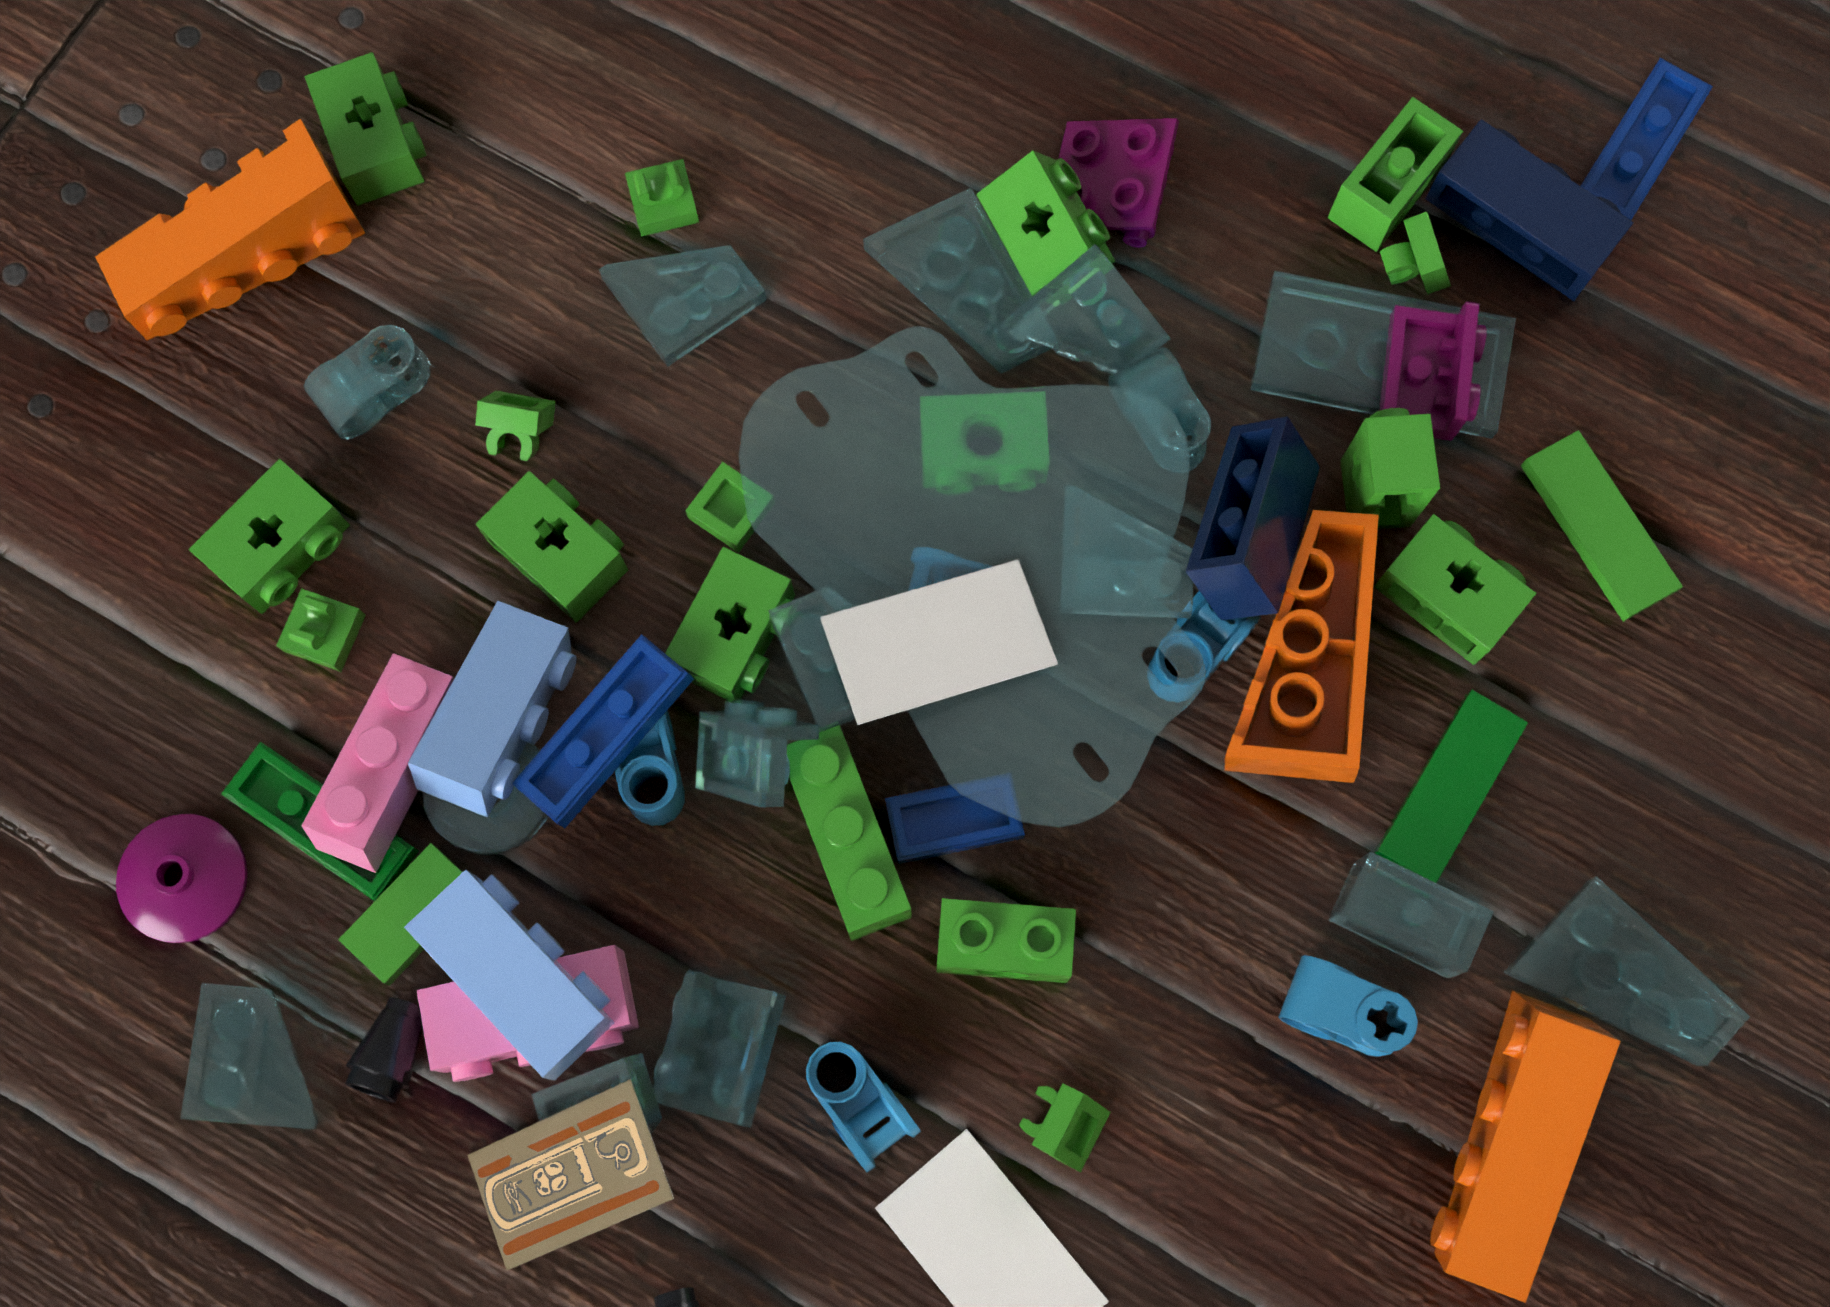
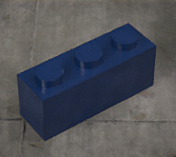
[1425,119,1634,301]
[1185,416,1320,620]

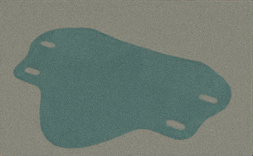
[738,326,1206,828]

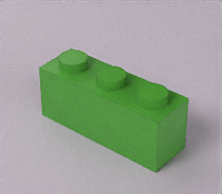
[778,725,912,941]

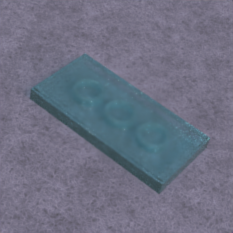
[1250,271,1516,439]

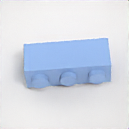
[408,601,576,817]
[404,870,615,1081]

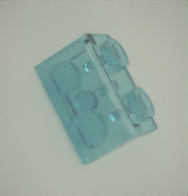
[651,970,786,1128]

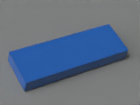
[1580,57,1713,220]
[512,634,694,828]

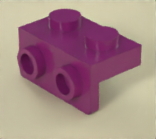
[1379,301,1486,441]

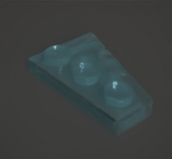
[863,188,1056,374]
[1503,876,1750,1066]

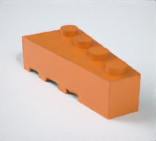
[95,119,366,341]
[1224,510,1379,783]
[1430,990,1621,1303]

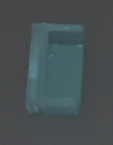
[1328,851,1494,979]

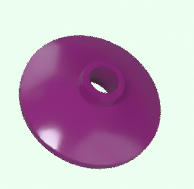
[116,814,248,943]

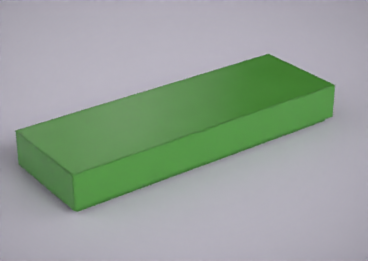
[1520,430,1683,622]

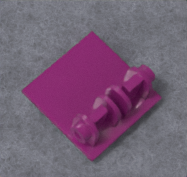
[1058,118,1179,248]

